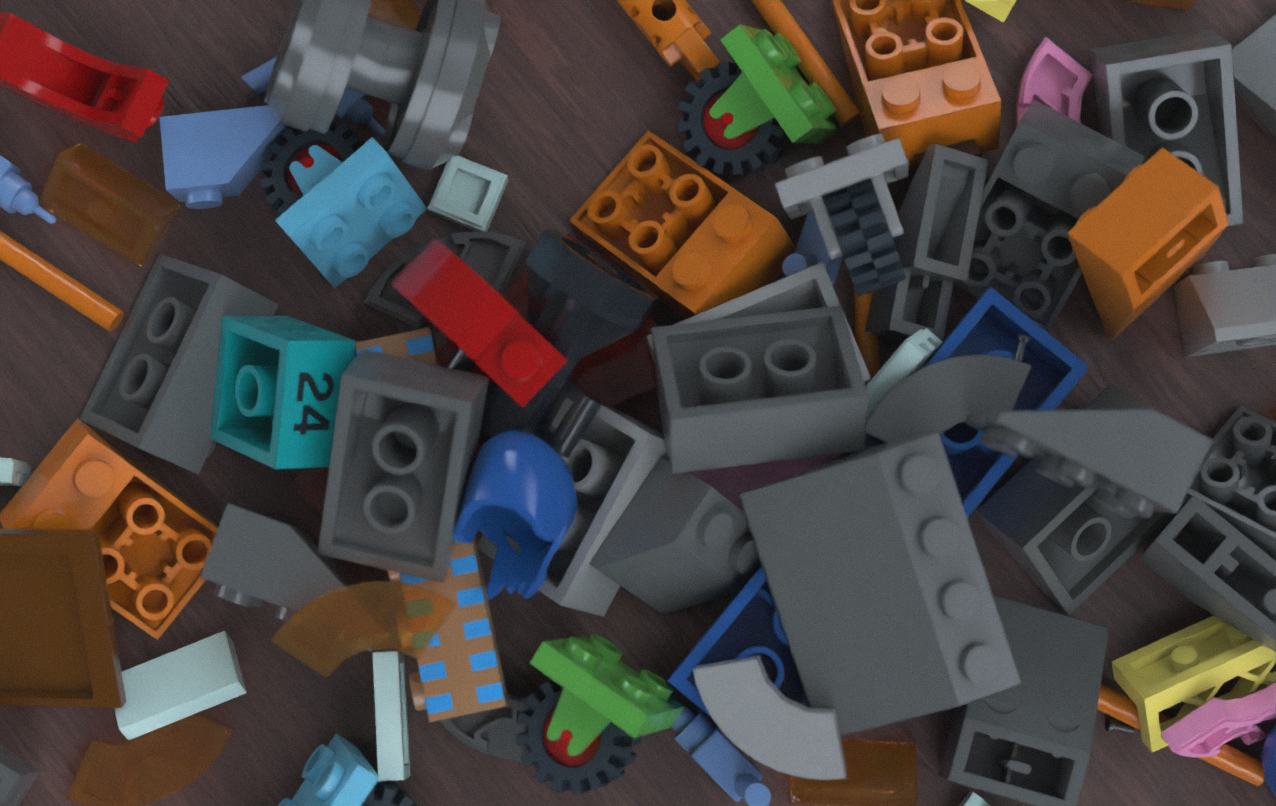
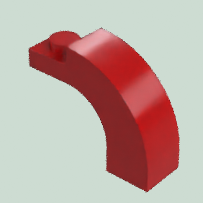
[0,11,169,142]
[389,238,568,408]

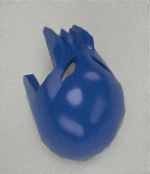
[455,430,577,599]

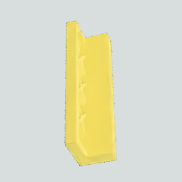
[1112,615,1276,753]

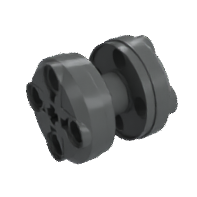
[264,0,501,171]

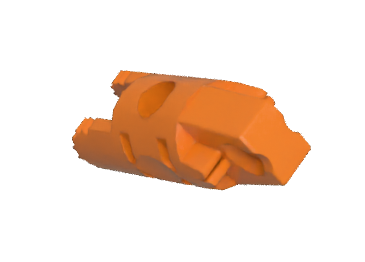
[616,0,720,82]

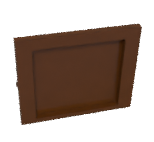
[0,529,126,708]

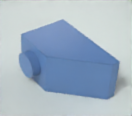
[159,105,294,209]

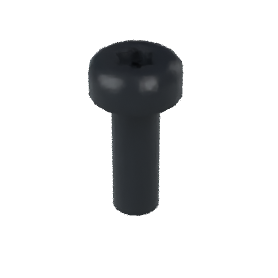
[1014,334,1032,362]
[1105,717,1135,734]

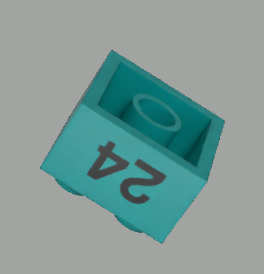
[210,315,355,469]

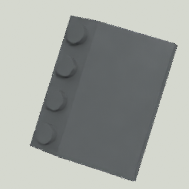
[738,431,1021,736]

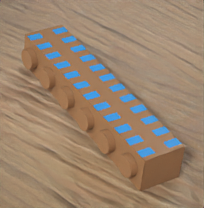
[355,327,509,722]

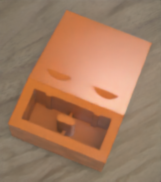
[831,0,1001,170]
[569,130,796,320]
[1067,147,1229,340]
[0,418,219,640]

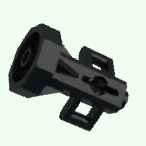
[445,229,659,458]

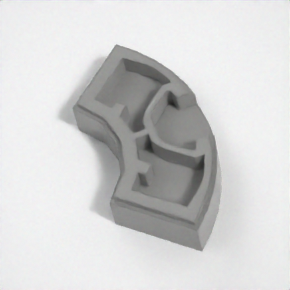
[693,656,847,780]

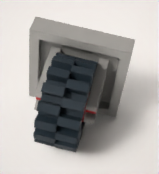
[775,134,908,296]

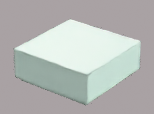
[428,156,509,232]

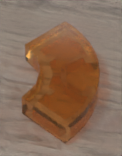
[271,581,457,677]
[66,713,236,806]

